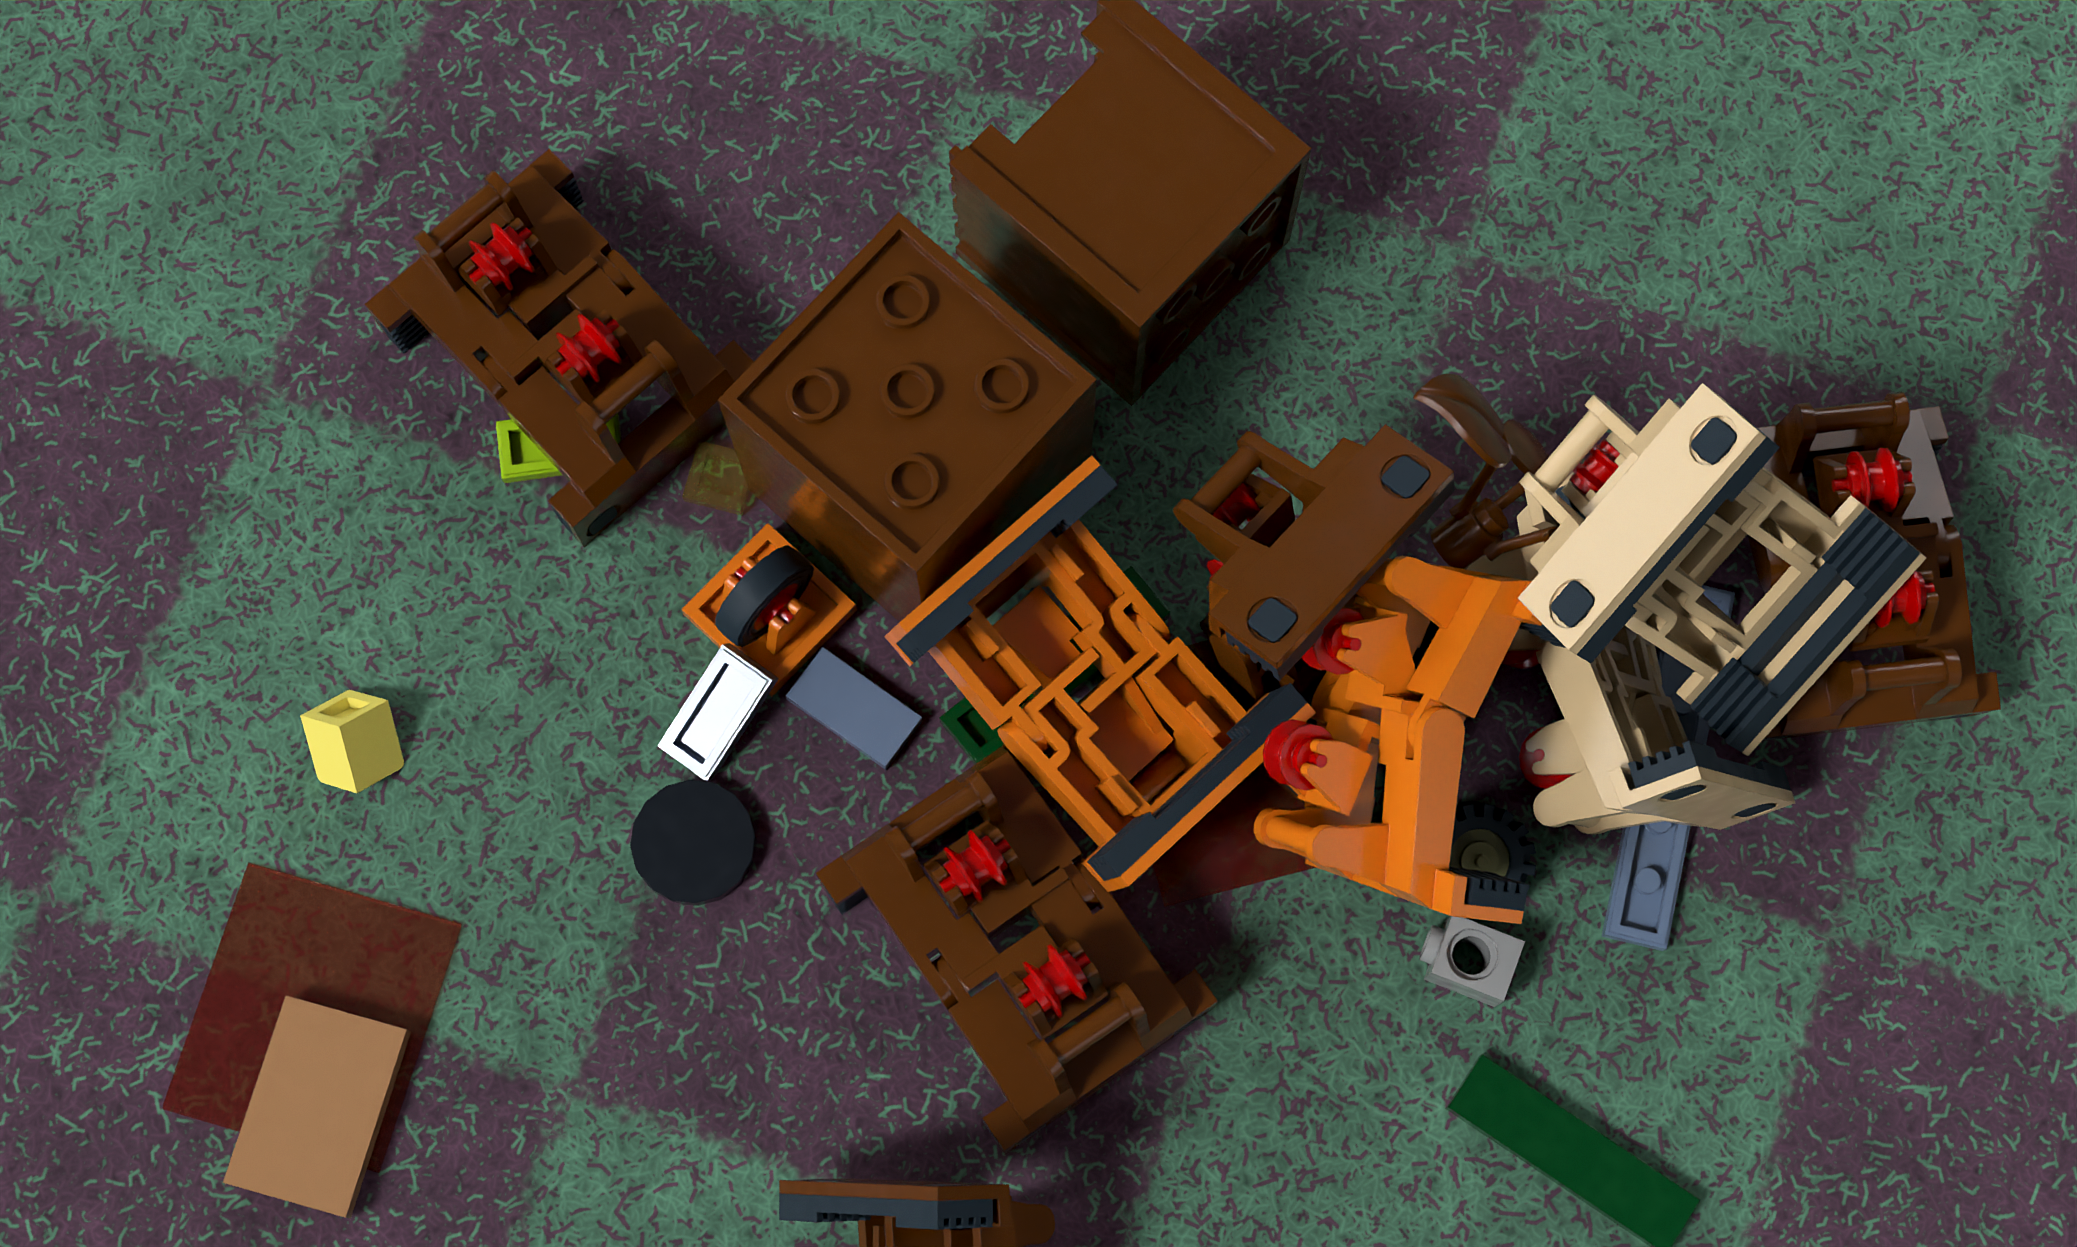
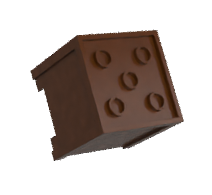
[949,0,1312,406]

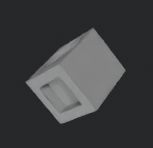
[1419,916,1525,1007]

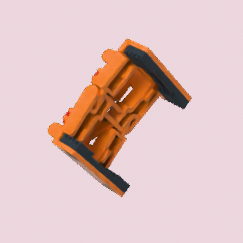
[884,455,1316,892]

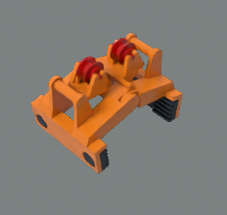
[1254,555,1566,924]

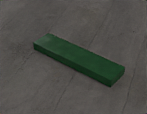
[1445,1054,1700,1247]

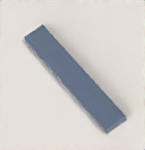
[1602,585,1735,951]

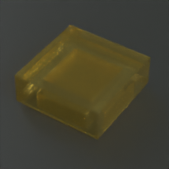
[682,441,749,516]

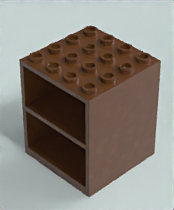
[718,212,1097,622]

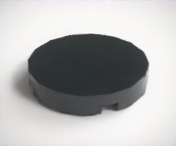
[630,780,757,906]

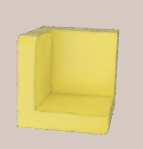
[300,690,404,793]

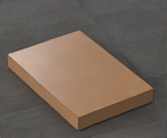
[223,996,411,1218]

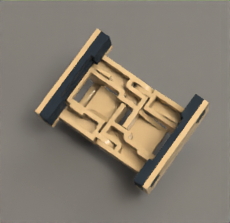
[1518,383,1927,756]
[1467,471,1795,835]

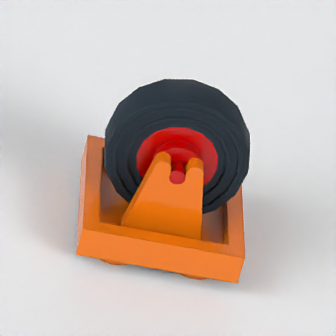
[681,523,857,697]

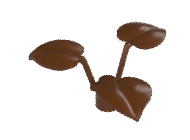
[1413,374,1558,569]

